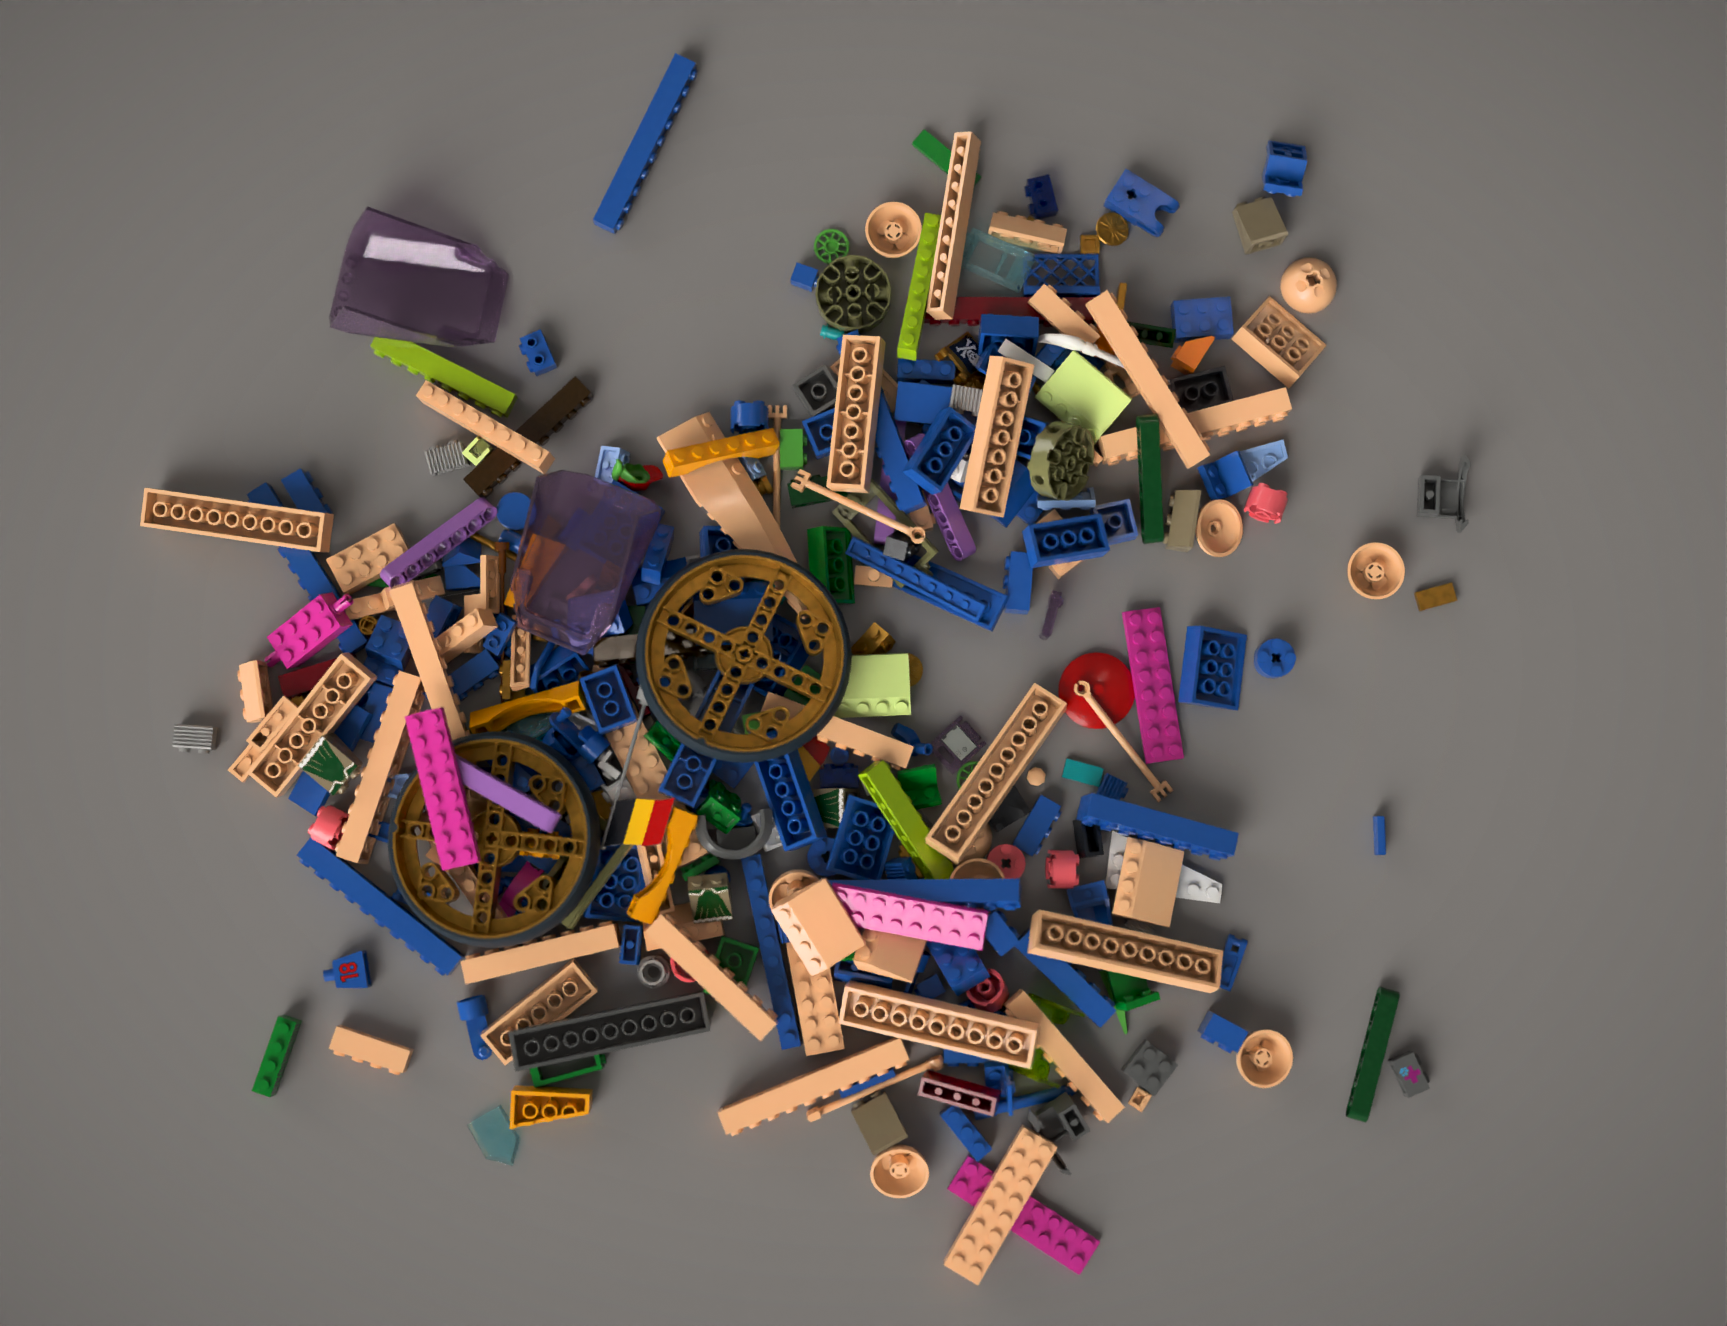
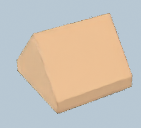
[1128,1087,1152,1112]

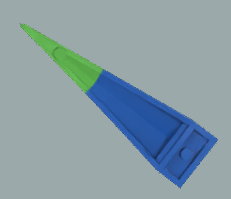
[1066,879,1128,1035]

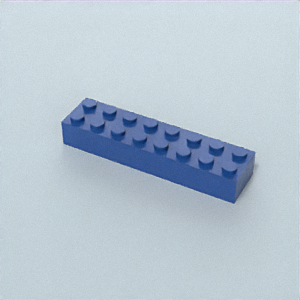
[658,657,762,809]
[1076,793,1239,861]

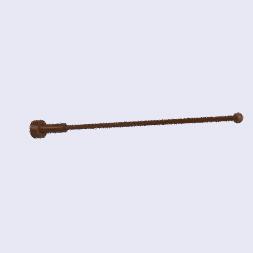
[494,542,510,703]

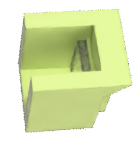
[462,436,494,466]

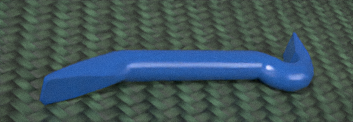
[530,619,565,689]

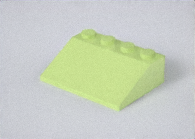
[1035,350,1132,445]
[834,653,911,718]

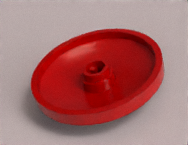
[1058,652,1135,729]

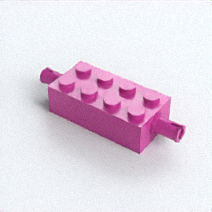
[264,592,354,669]

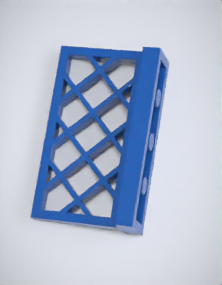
[1023,254,1100,298]

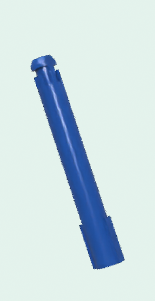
[973,1085,1075,1120]

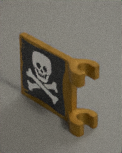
[934,331,980,385]

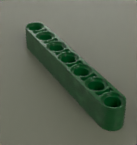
[1136,414,1164,544]
[1346,987,1400,1122]

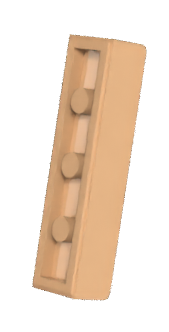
[510,614,532,691]

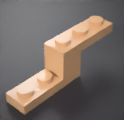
[464,555,500,654]
[344,576,445,620]
[228,696,298,782]

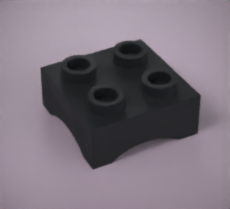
[989,784,1031,832]

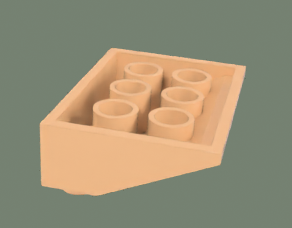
[1231,296,1327,388]
[1112,837,1185,928]
[771,877,866,976]
[853,928,927,983]

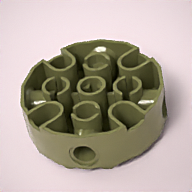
[815,255,891,333]
[1028,421,1095,501]

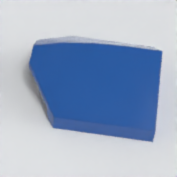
[442,538,482,567]

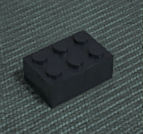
[1168,366,1234,413]

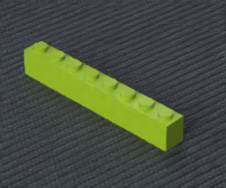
[897,212,941,361]
[370,326,518,418]
[858,760,954,879]

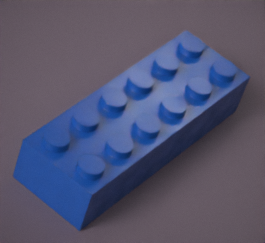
[754,730,828,851]
[1015,927,1116,1028]

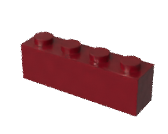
[278,653,357,699]
[918,1070,1002,1116]

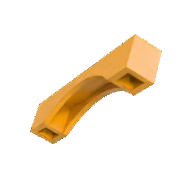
[663,428,780,478]
[469,681,586,734]
[627,805,698,925]

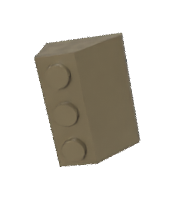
[1163,490,1201,552]

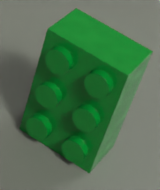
[703,935,760,995]

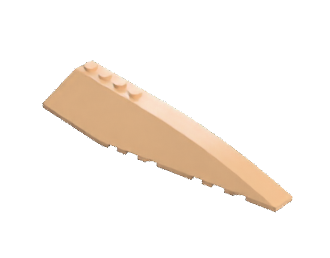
[657,412,808,620]

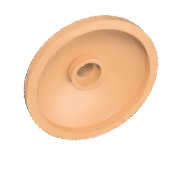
[1195,499,1243,557]

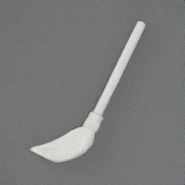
[1038,333,1125,369]

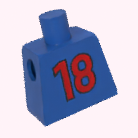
[323,950,372,988]

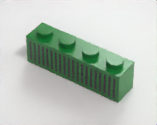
[252,1015,302,1097]

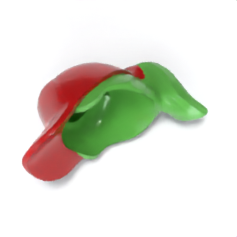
[611,459,663,491]

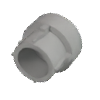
[637,955,671,989]

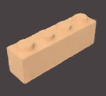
[1027,284,1100,354]
[435,608,498,663]
[637,844,675,916]
[329,1025,414,1075]

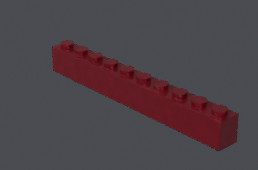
[907,296,1096,327]

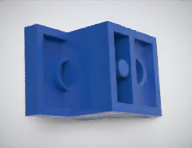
[1262,140,1308,197]
[363,615,411,688]

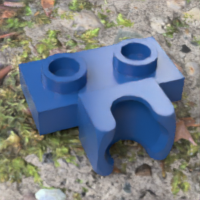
[483,613,518,656]

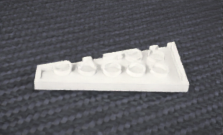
[1105,830,1222,903]

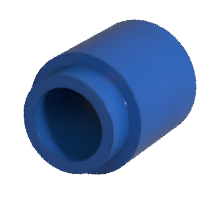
[498,529,527,555]

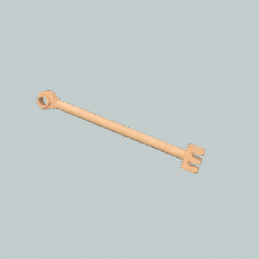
[768,405,787,528]
[790,469,926,544]
[1074,681,1173,803]
[806,1055,944,1122]

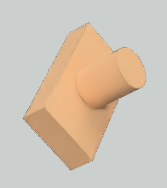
[854,565,893,588]

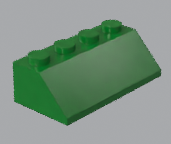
[807,526,855,605]

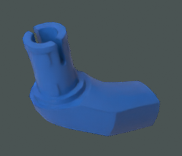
[891,723,933,757]

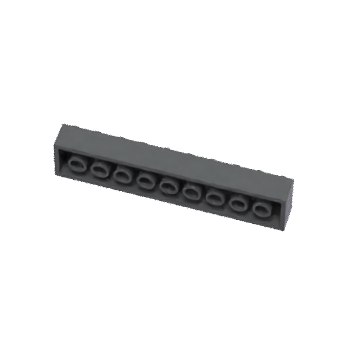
[508,991,710,1071]

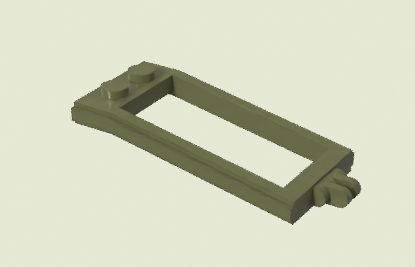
[832,477,939,588]
[540,815,633,930]

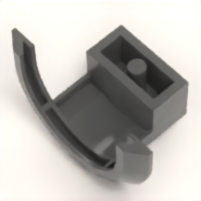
[1417,455,1471,533]
[695,808,773,859]
[1028,1092,1090,1175]

